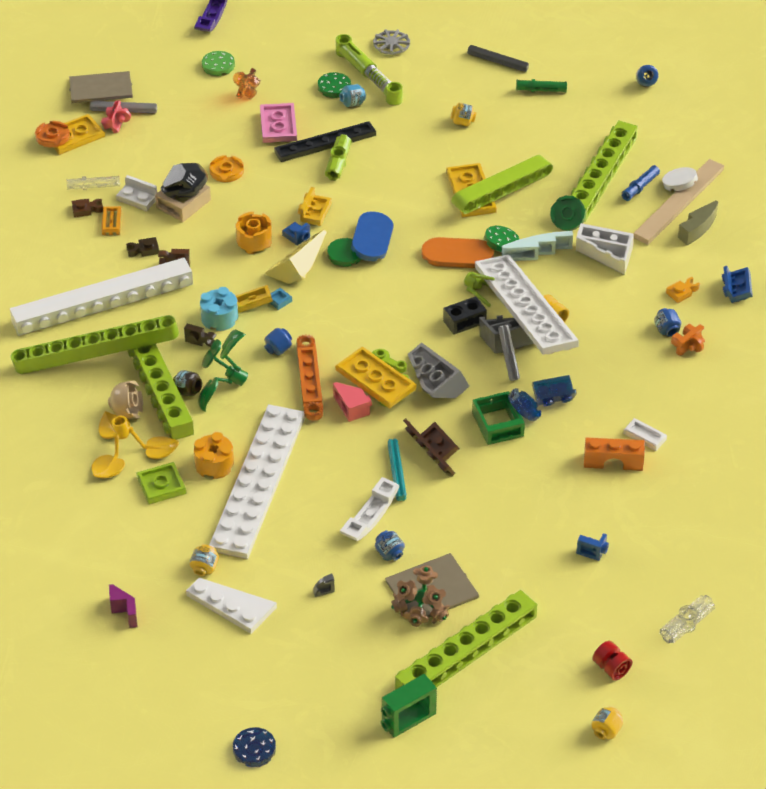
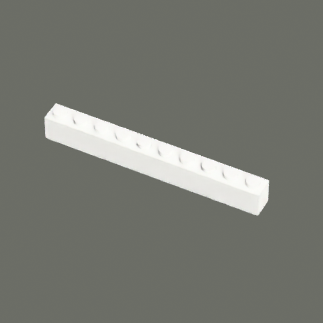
[10,258,193,336]

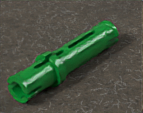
[516,79,567,92]

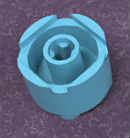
[200,287,238,331]

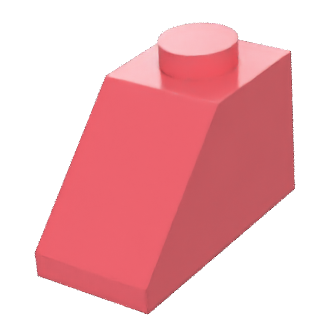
[333,382,372,422]

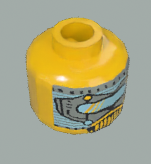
[450,103,476,127]
[189,544,219,576]
[591,707,623,740]

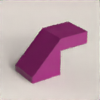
[109,584,138,628]

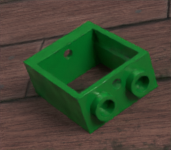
[472,391,525,445]
[381,674,437,738]

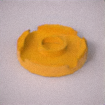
[209,155,244,182]

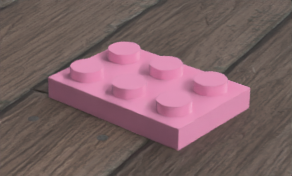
[260,103,297,143]

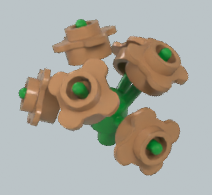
[391,565,450,627]

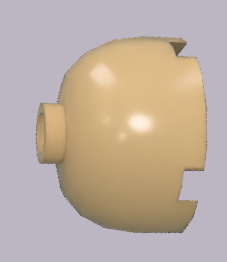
[108,381,143,419]

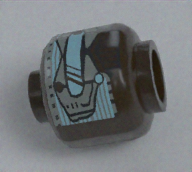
[173,370,202,397]

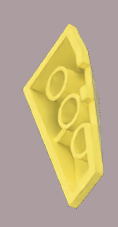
[265,229,327,284]

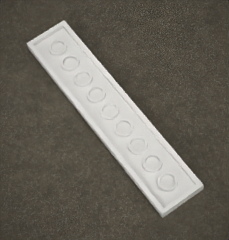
[475,254,579,355]
[209,404,305,559]

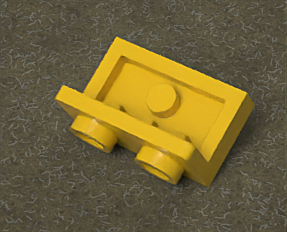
[298,187,332,226]

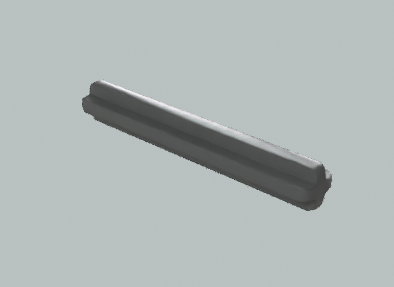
[467,45,529,72]

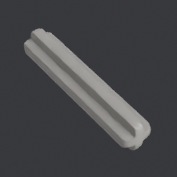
[498,325,520,381]

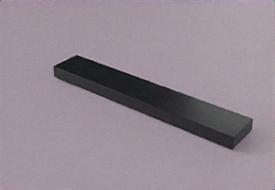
[274,121,376,162]

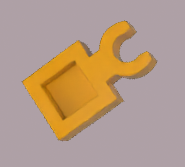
[666,277,700,303]

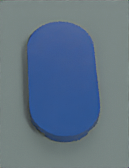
[351,211,394,261]

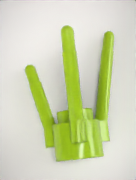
[464,272,495,307]

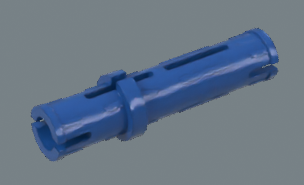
[621,165,660,201]

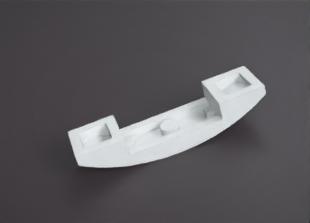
[340,477,399,541]

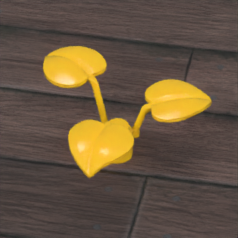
[92,411,179,478]

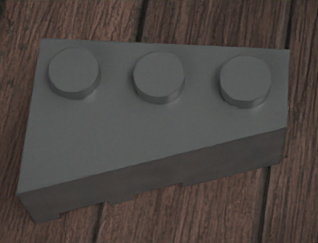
[479,315,534,354]

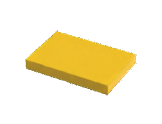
[53,114,105,155]

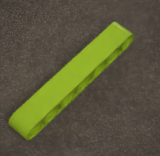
[451,155,553,214]

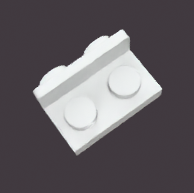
[116,175,157,211]

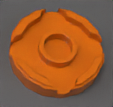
[35,121,70,148]

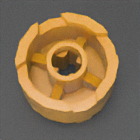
[235,212,272,254]
[194,432,234,479]

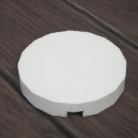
[662,167,698,191]

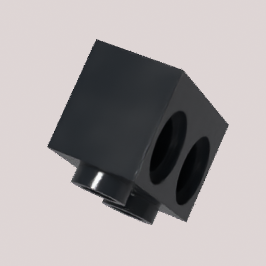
[443,296,487,335]

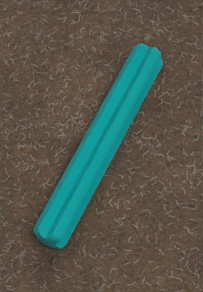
[388,439,407,501]

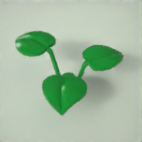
[198,329,248,412]

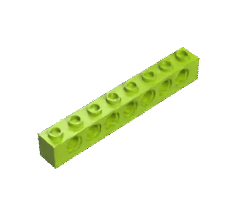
[571,120,638,222]
[127,320,194,440]
[395,590,538,690]

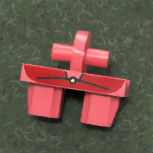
[101,100,131,133]

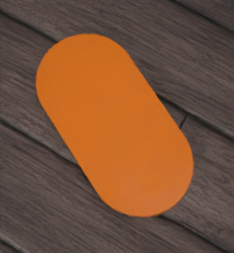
[422,237,494,268]

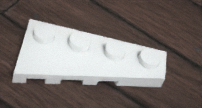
[186,578,277,634]

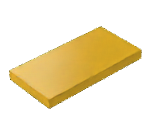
[446,163,497,218]
[335,347,417,409]

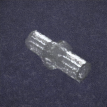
[660,595,715,644]

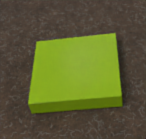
[136,462,187,504]

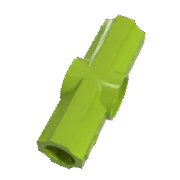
[325,134,351,181]

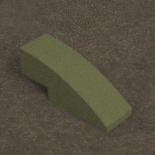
[678,200,718,245]

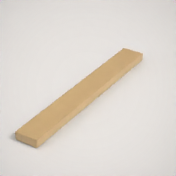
[634,159,724,245]

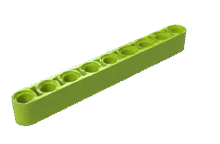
[10,315,179,374]

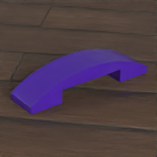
[194,0,227,32]

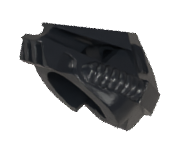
[161,163,208,198]

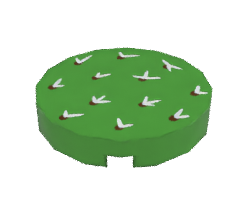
[202,51,235,76]

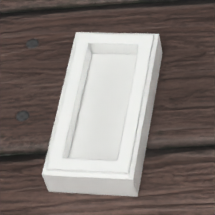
[623,418,667,451]

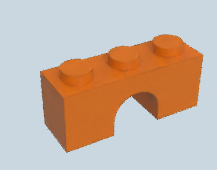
[584,437,645,471]

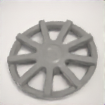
[373,29,410,55]

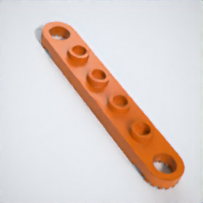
[296,334,323,421]

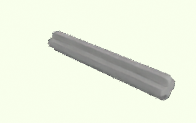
[90,101,157,113]

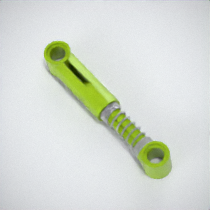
[336,34,403,105]

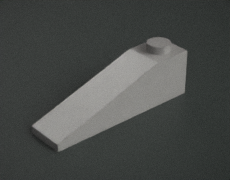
[408,343,469,398]

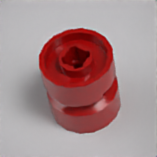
[592,640,633,680]

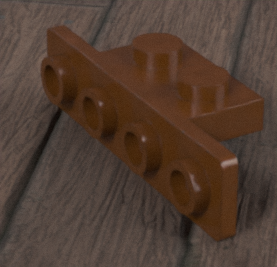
[403,418,460,476]

